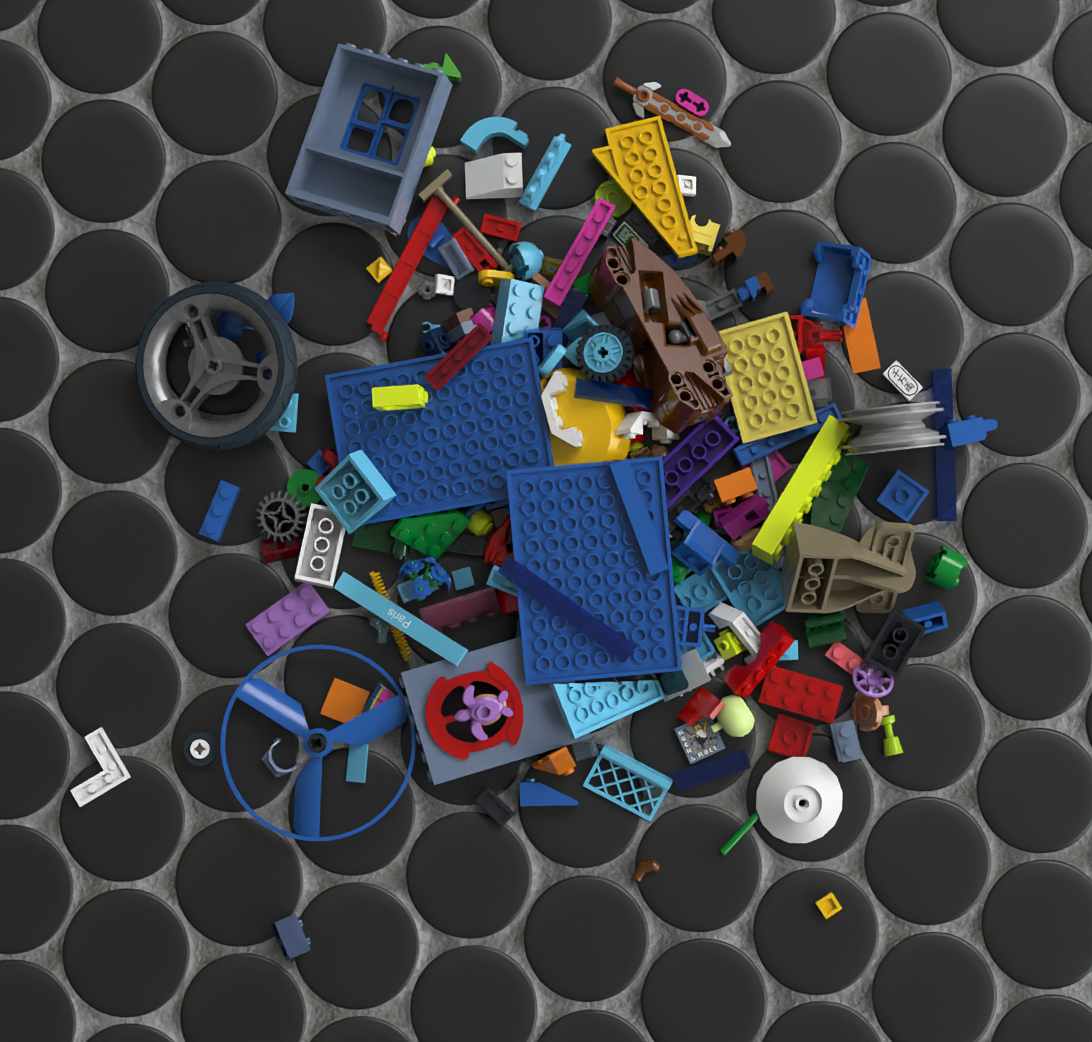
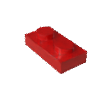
[480,214,522,243]

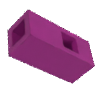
[719,493,770,540]

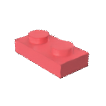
[825,642,865,677]

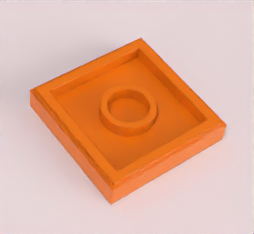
[320,678,370,723]

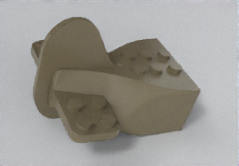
[780,522,916,613]

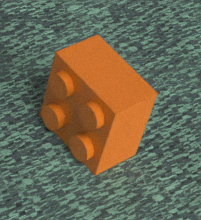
[711,467,758,506]

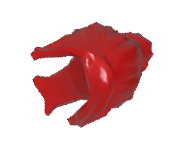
[484,513,515,573]

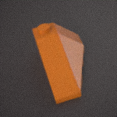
[531,746,576,776]

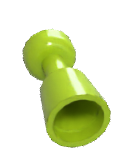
[880,715,903,757]

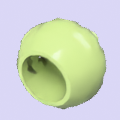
[710,695,755,737]

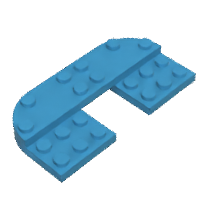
[674,550,785,660]

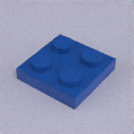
[876,469,930,523]

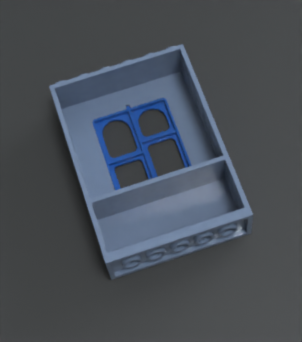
[285,43,453,235]

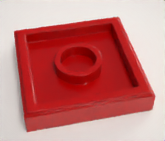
[767,713,815,758]

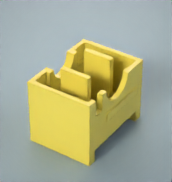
[687,214,720,257]

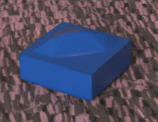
[307,449,330,476]

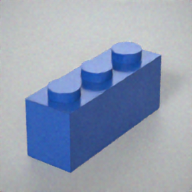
[199,480,241,542]

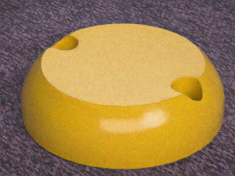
[539,368,630,466]

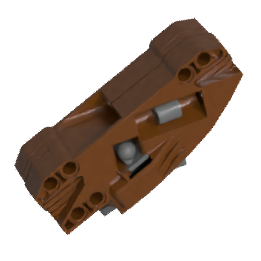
[588,238,733,434]

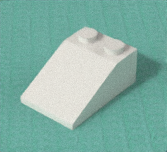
[465,153,523,199]

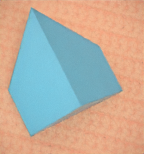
[562,309,599,342]

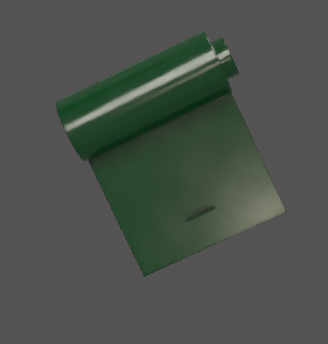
[352,516,417,560]

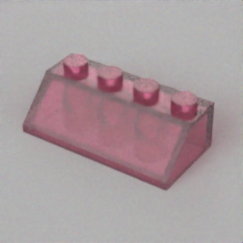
[419,587,500,632]

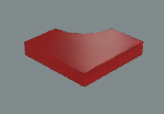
[677,686,725,727]

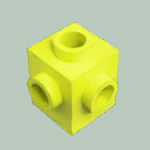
[713,628,747,661]

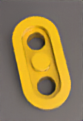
[478,270,515,287]

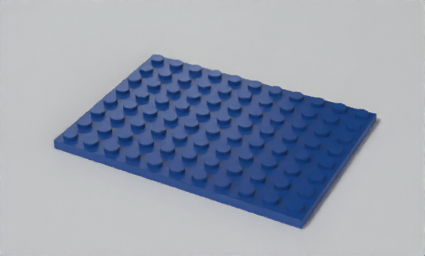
[325,337,555,525]
[506,456,682,685]

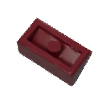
[261,535,301,563]

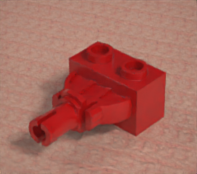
[789,315,842,356]

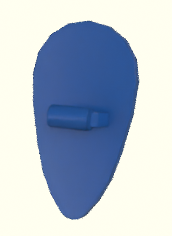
[407,215,452,269]

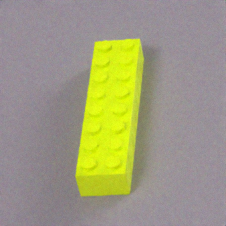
[752,415,851,566]

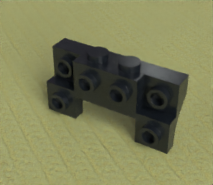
[667,477,716,538]

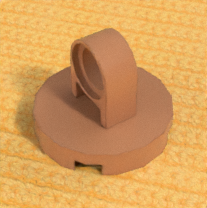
[852,693,889,731]

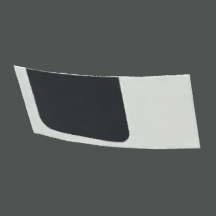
[651,648,711,702]

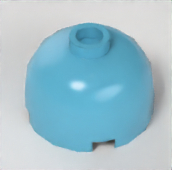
[509,241,544,281]

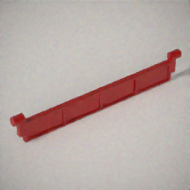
[366,196,460,342]

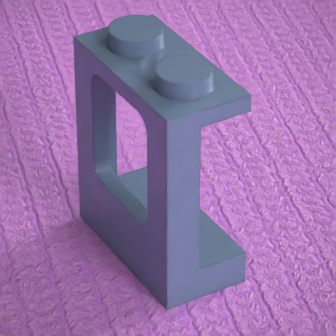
[829,720,862,762]

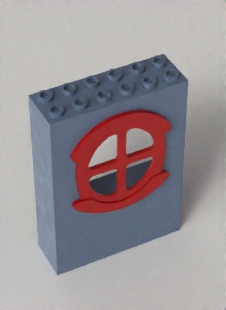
[399,637,591,785]

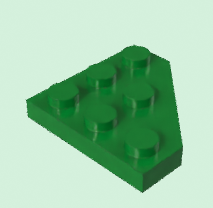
[390,509,472,560]

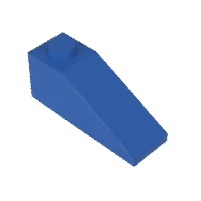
[520,778,578,806]

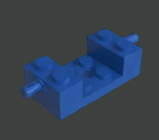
[676,605,716,647]

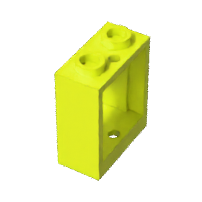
[372,384,428,411]

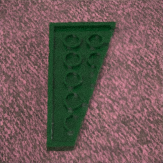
[810,451,870,533]

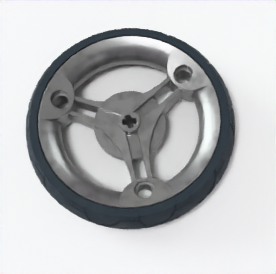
[136,281,298,450]

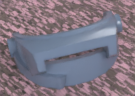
[262,738,301,778]

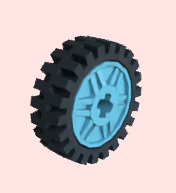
[576,324,635,383]

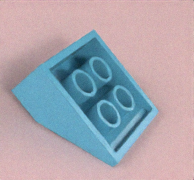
[314,450,396,534]

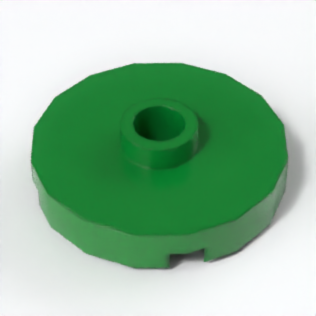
[287,469,322,507]

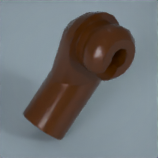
[632,859,660,882]

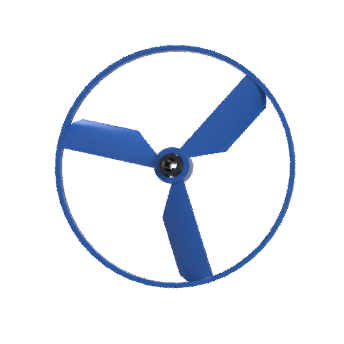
[220,645,416,841]

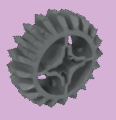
[255,490,307,542]

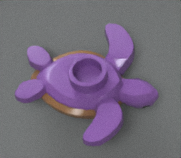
[454,685,513,740]

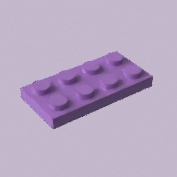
[246,583,330,656]

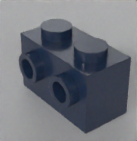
[271,914,311,961]

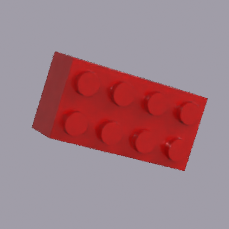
[757,666,844,724]

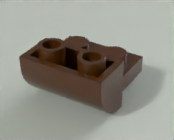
[710,228,746,268]

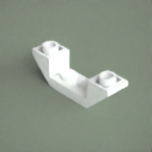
[541,371,584,448]
[616,411,679,444]
[708,603,761,665]

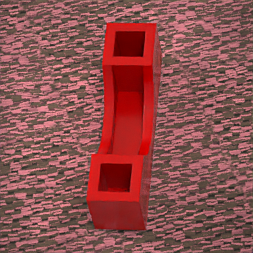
[723,621,795,698]

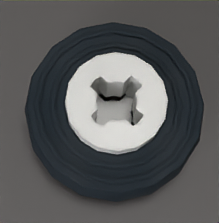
[183,732,218,766]

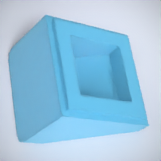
[452,567,475,590]

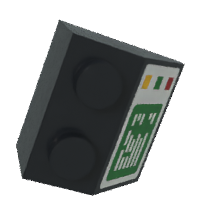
[610,208,662,249]

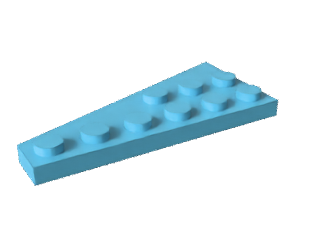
[550,680,665,740]

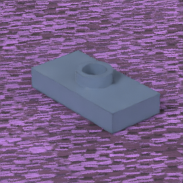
[438,238,474,280]

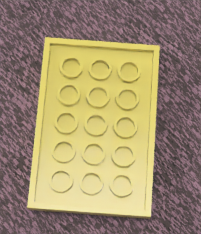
[718,312,818,444]

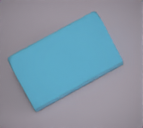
[346,744,369,783]

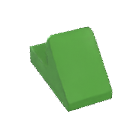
[424,53,461,82]

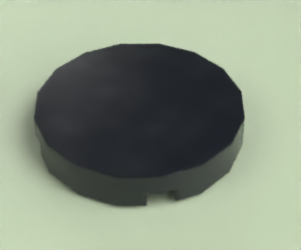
[453,275,491,313]

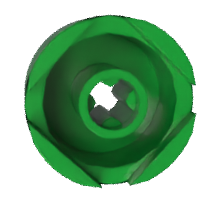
[925,545,967,590]

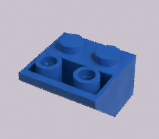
[524,327,562,369]

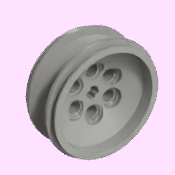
[838,401,946,456]

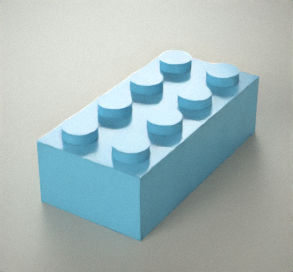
[490,279,545,345]

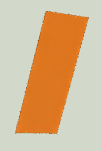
[843,298,881,374]

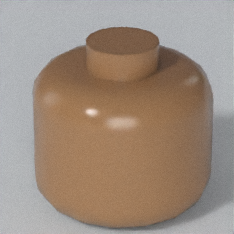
[649,444,669,460]

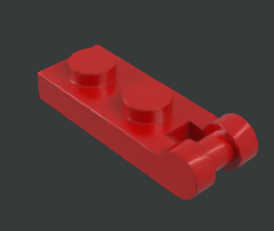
[450,226,499,273]

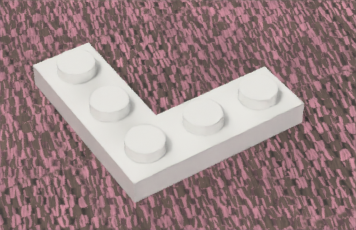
[70,727,131,807]

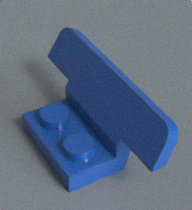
[671,510,739,576]

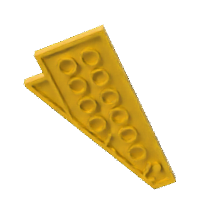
[592,116,697,258]

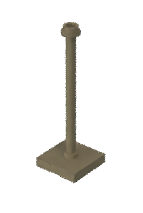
[417,169,515,272]

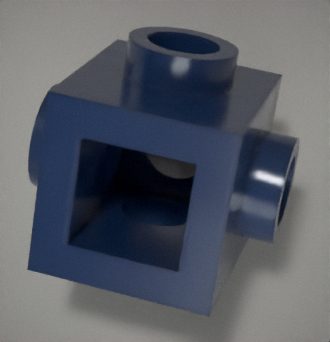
[418,326,452,356]

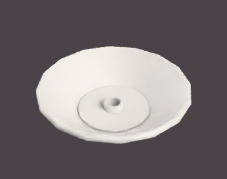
[756,757,843,843]

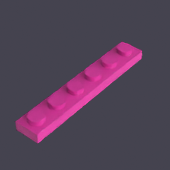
[543,197,616,307]

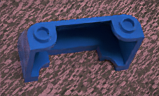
[800,241,871,328]

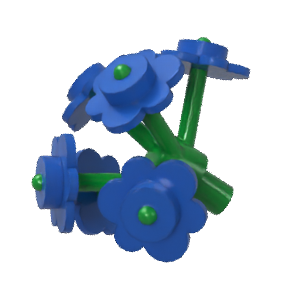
[397,556,452,601]

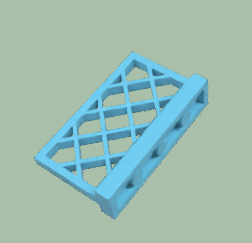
[583,744,673,822]

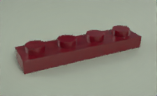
[424,323,494,391]

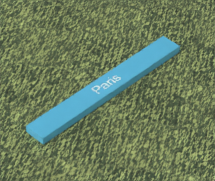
[333,572,468,667]

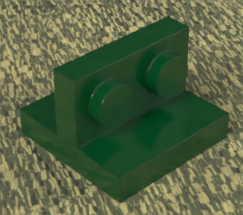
[800,611,847,649]

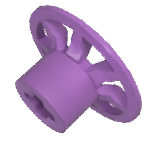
[852,661,894,698]

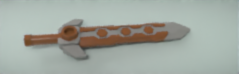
[613,77,731,148]

